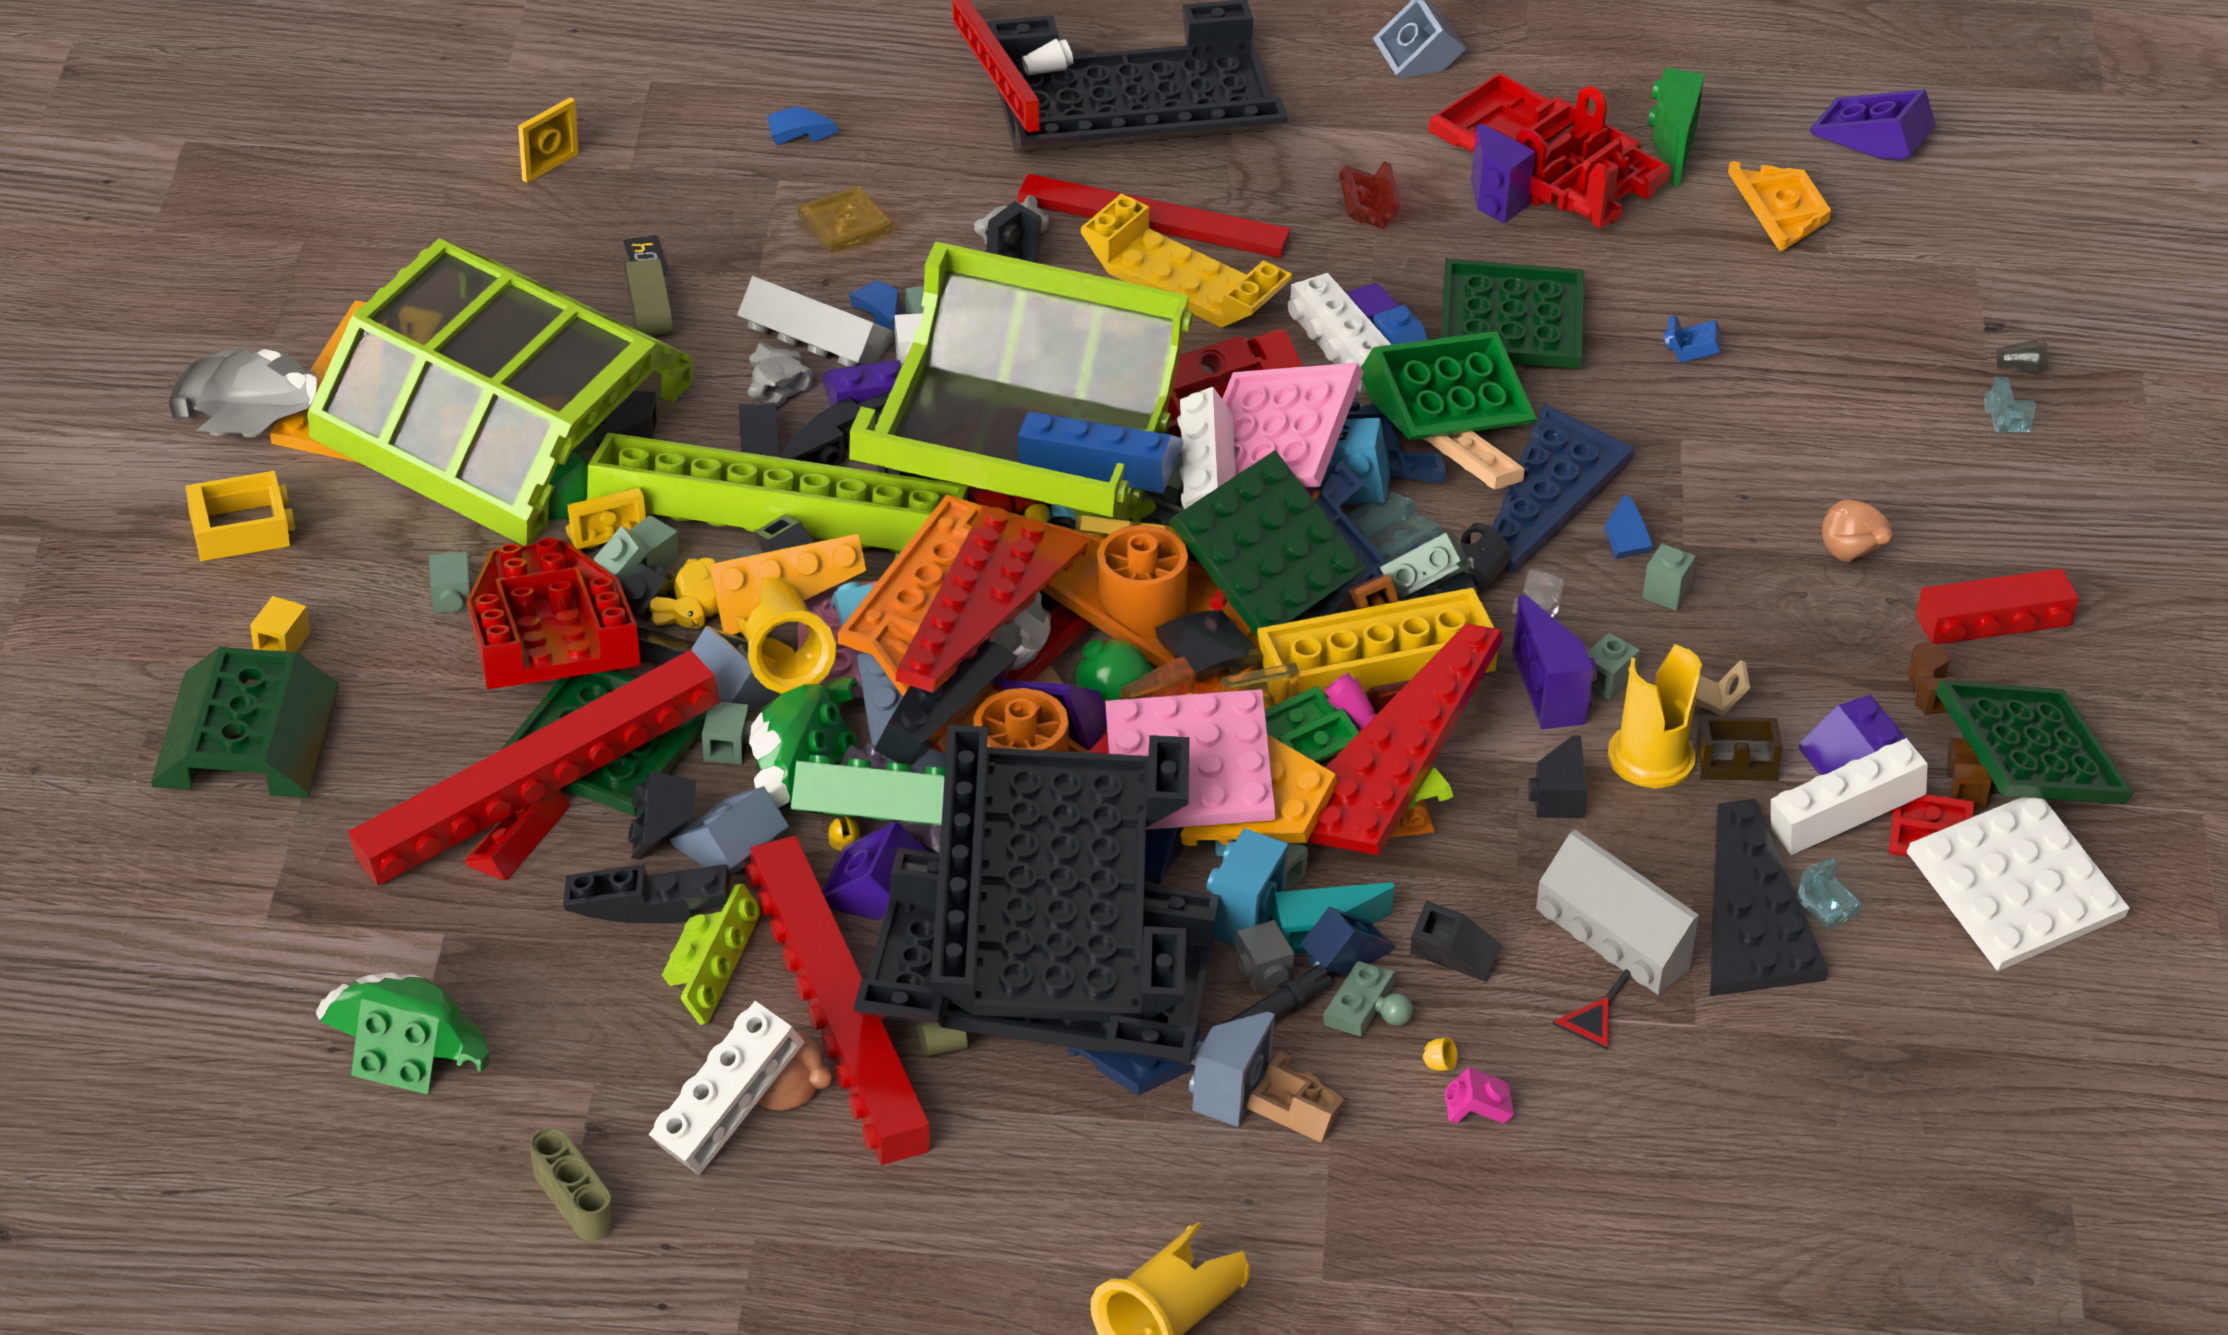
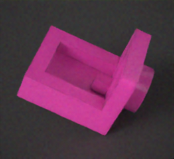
[1445,1067,1514,1124]

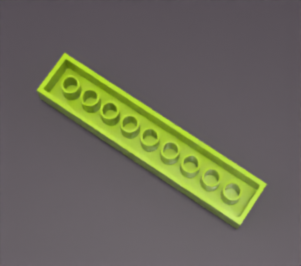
[587,433,968,553]

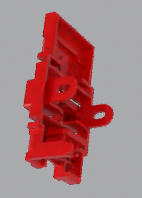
[1428,72,1671,229]

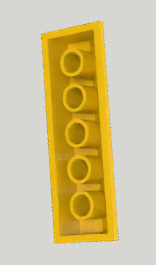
[1257,588,1498,705]

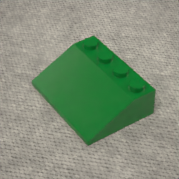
[1361,331,1537,440]

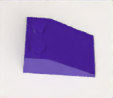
[1810,89,1936,160]
[1512,595,1597,729]

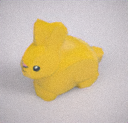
[650,558,719,629]

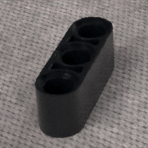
[739,402,779,457]

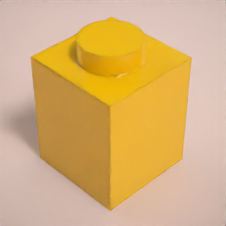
[250,596,310,652]

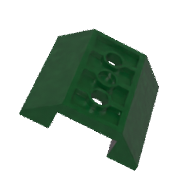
[151,647,339,798]

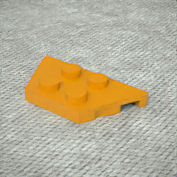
[1728,161,1831,251]

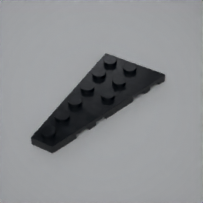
[1709,799,1828,996]

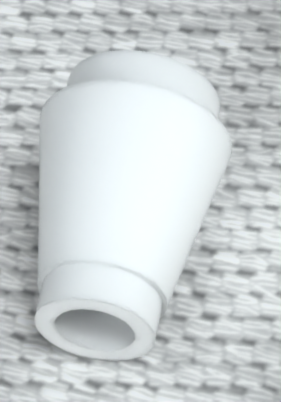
[1022,39,1074,76]

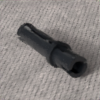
[1221,965,1332,1024]

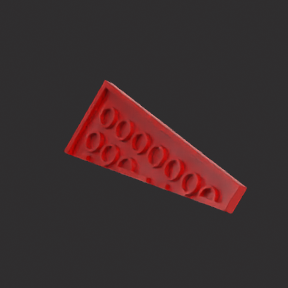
[895,505,1090,693]
[1307,624,1503,855]

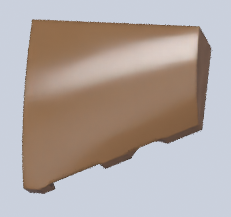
[1246,1051,1344,1143]

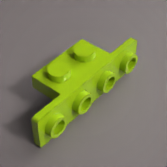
[662,884,761,1025]

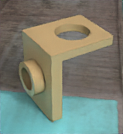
[1695,660,1750,717]

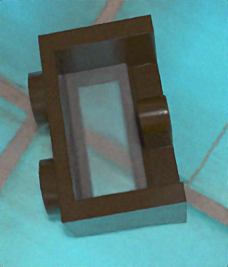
[1696,716,1783,781]

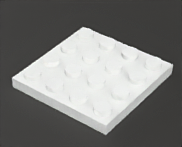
[1907,797,2130,972]

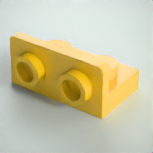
[566,488,646,549]

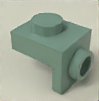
[594,525,648,586]

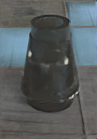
[1996,339,2047,374]

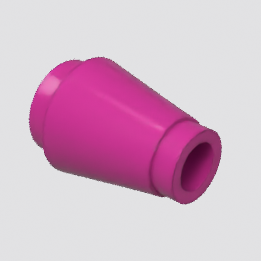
[1324,672,1376,731]

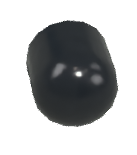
[1457,523,1512,591]

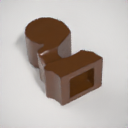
[1908,642,1961,715]
[1946,738,1991,809]

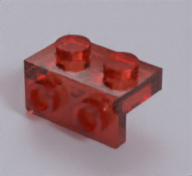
[1339,161,1401,229]

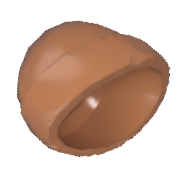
[1822,499,1894,562]
[757,1031,832,1110]

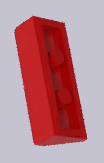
[464,789,569,880]

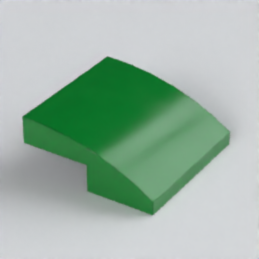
[1264,686,1359,763]

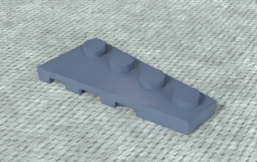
[857,653,946,774]

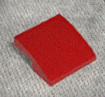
[1888,794,1974,857]

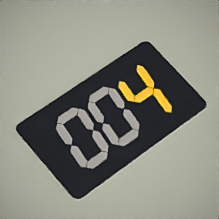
[623,235,669,274]

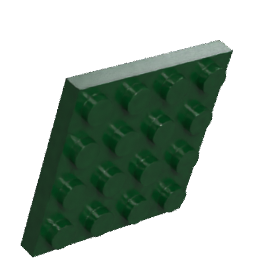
[1440,258,1584,369]
[1169,450,1366,639]
[501,670,708,817]
[1935,679,2134,804]

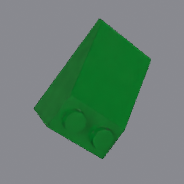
[1648,67,1705,187]

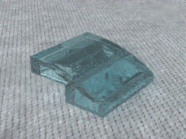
[1345,490,1442,563]

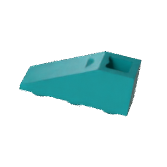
[1272,882,1394,954]

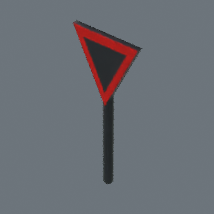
[1553,969,1631,1050]

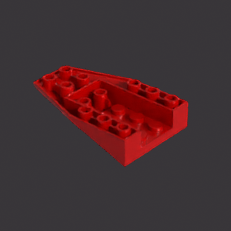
[467,538,641,690]

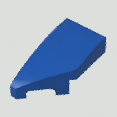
[767,106,839,145]
[849,280,902,331]
[1603,495,1653,559]

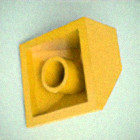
[518,97,579,183]

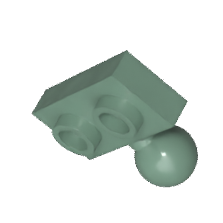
[1323,961,1413,1037]

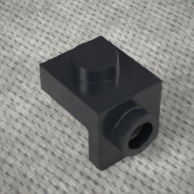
[622,563,675,621]

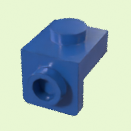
[1664,315,1721,363]

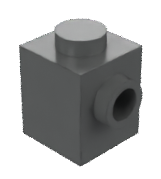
[1235,920,1294,992]

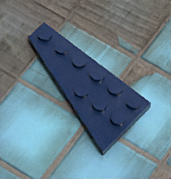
[1492,403,1634,573]

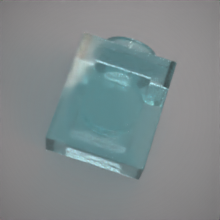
[1985,377,2036,432]
[1797,858,1861,929]

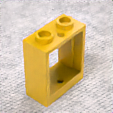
[185,471,295,562]

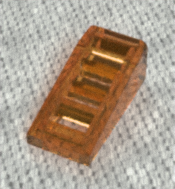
[1120,656,1195,700]

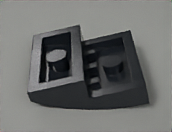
[1155,610,1263,684]

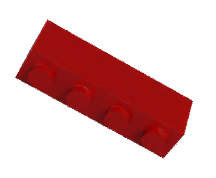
[1916,568,2079,645]

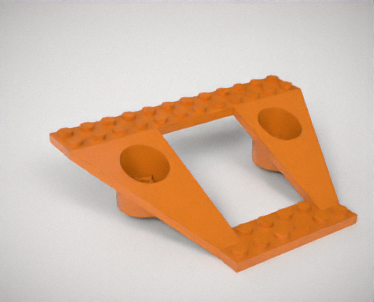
[838,494,1262,754]

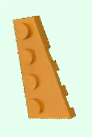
[709,534,866,635]

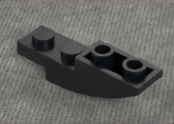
[780,391,890,466]
[563,864,731,923]

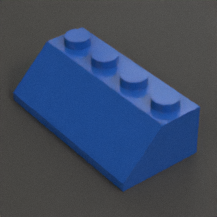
[1017,412,1183,493]

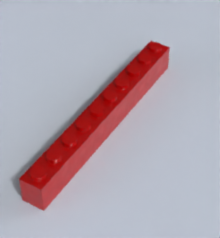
[347,650,721,886]
[745,836,930,1165]

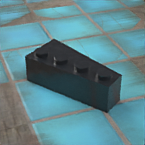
[874,640,1018,767]

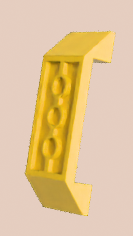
[1081,193,1292,328]

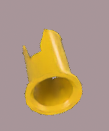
[735,577,836,694]
[1607,644,1702,789]
[1091,1222,1250,1335]

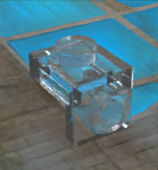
[1512,568,1565,617]

